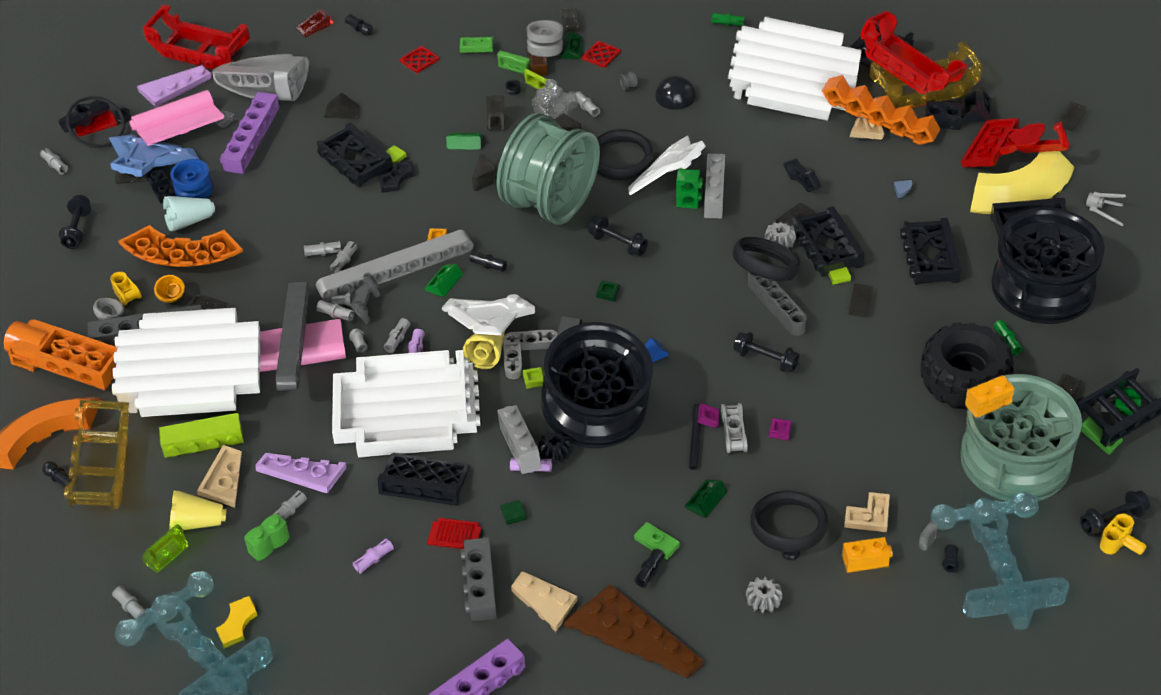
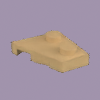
[850,115,884,139]

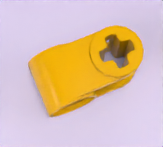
[110,272,142,306]

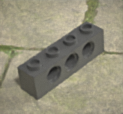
[461,538,497,622]

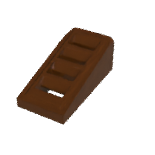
[529,53,548,76]

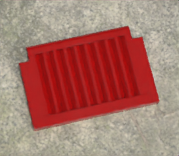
[75,110,118,137]
[427,518,482,549]

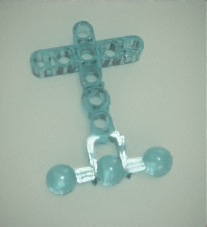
[930,492,1069,630]
[115,571,273,695]

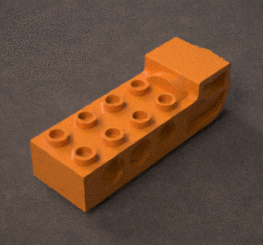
[4,319,118,390]

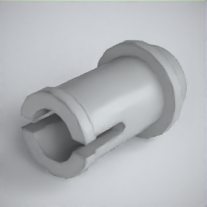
[349,328,368,353]

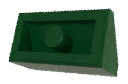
[561,30,583,59]
[685,479,727,518]

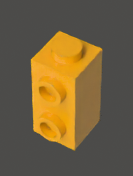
[842,537,893,573]

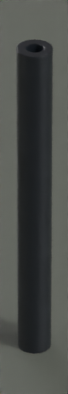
[689,404,701,470]

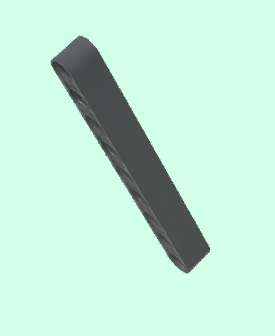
[276,281,309,391]

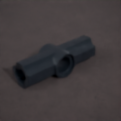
[58,100,110,133]

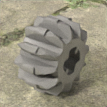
[765,221,796,248]
[746,576,783,613]

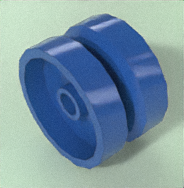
[170,159,213,199]

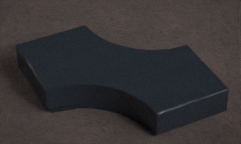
[783,158,822,192]
[379,160,414,193]

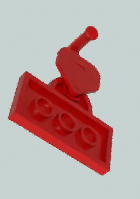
[961,118,1070,168]

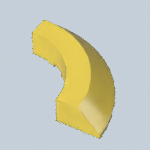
[970,151,1074,214]

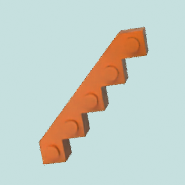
[822,75,940,145]

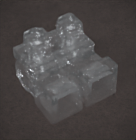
[532,79,577,125]

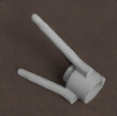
[1086,191,1126,226]

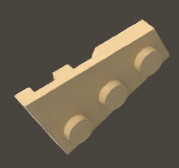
[197,445,242,508]
[511,571,577,632]

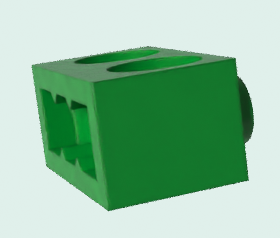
[676,169,703,209]

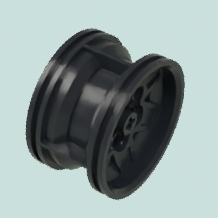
[991,207,1105,324]
[541,322,653,448]

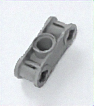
[721,403,747,454]

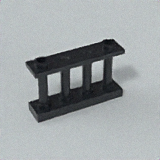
[1076,368,1161,447]

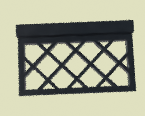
[378,453,470,506]

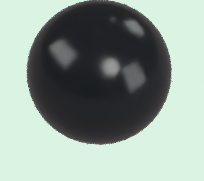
[655,76,696,110]

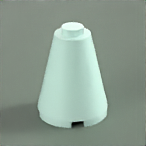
[163,196,215,232]

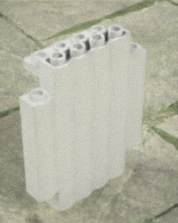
[728,17,861,121]
[112,308,261,417]
[332,350,480,457]

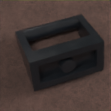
[960,87,992,123]

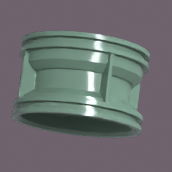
[497,113,600,225]
[960,374,1082,503]

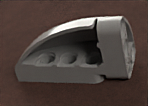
[212,54,309,101]

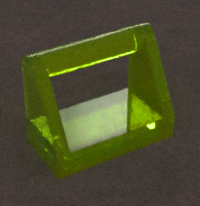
[142,524,188,573]

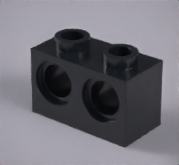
[925,101,962,130]

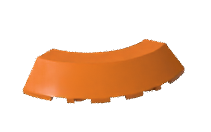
[118,225,243,267]
[0,397,102,470]

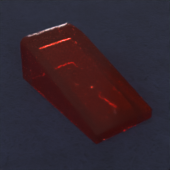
[296,9,333,37]

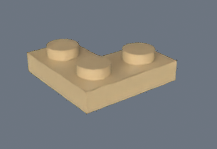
[844,492,890,532]

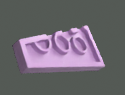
[137,65,212,107]
[255,453,346,493]

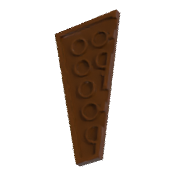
[564,584,703,678]

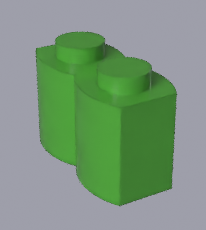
[244,514,290,561]

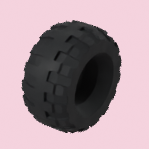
[920,322,1014,410]

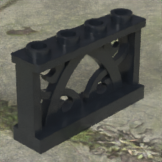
[317,123,393,188]
[990,198,1068,238]
[792,206,864,277]
[900,218,961,285]

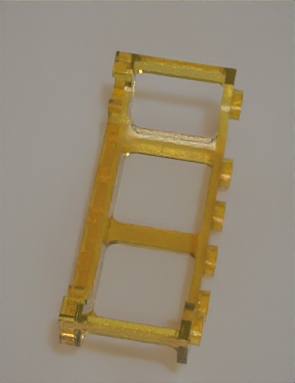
[870,41,983,108]
[64,400,129,509]

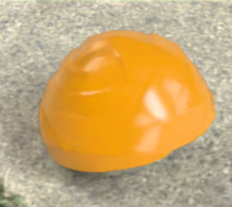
[154,275,185,303]

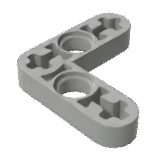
[503,330,557,379]

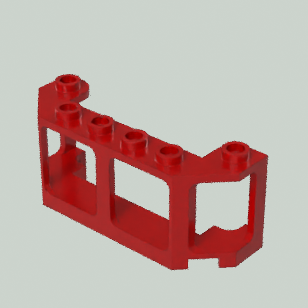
[143,5,250,70]
[860,10,968,94]

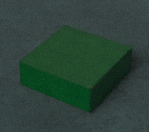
[596,281,620,302]
[500,500,526,525]

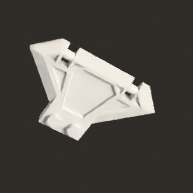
[628,136,706,195]
[442,294,535,335]

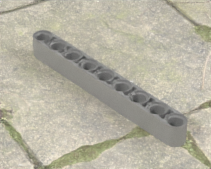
[316,230,474,302]

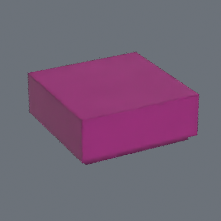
[698,403,720,428]
[769,418,792,440]

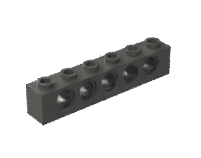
[87,305,202,347]

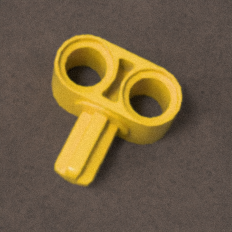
[1100,514,1146,554]

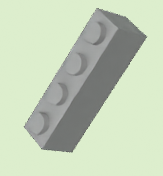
[704,154,725,218]
[497,405,541,474]

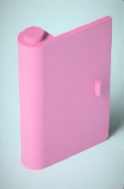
[129,90,225,146]
[260,319,346,372]

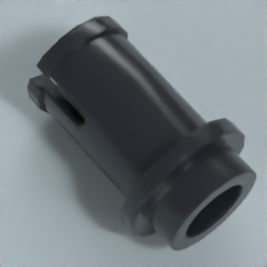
[942,544,959,572]

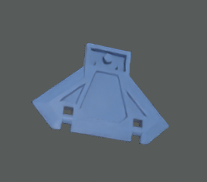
[109,134,199,177]

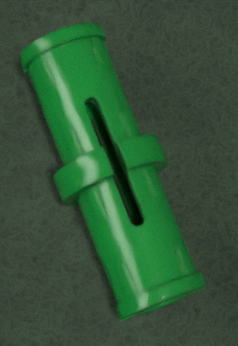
[711,13,745,26]
[993,320,1023,355]

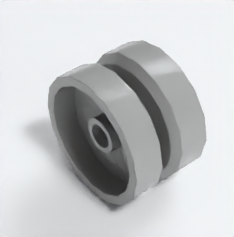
[527,20,563,57]

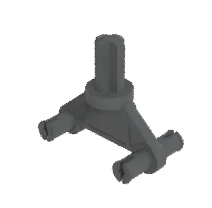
[331,272,381,324]

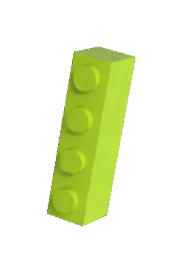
[159,413,244,458]

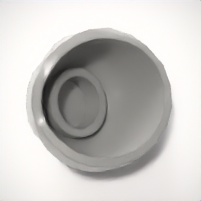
[93,298,124,320]

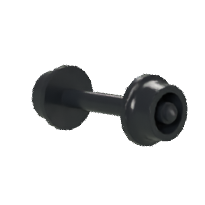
[59,195,91,249]
[588,216,648,256]
[733,332,800,372]
[1080,490,1150,536]

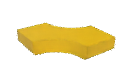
[216,596,258,648]

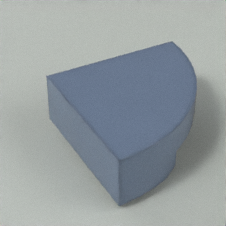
[894,180,912,198]

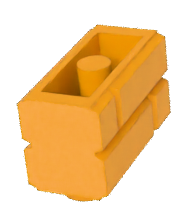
[965,375,1014,418]

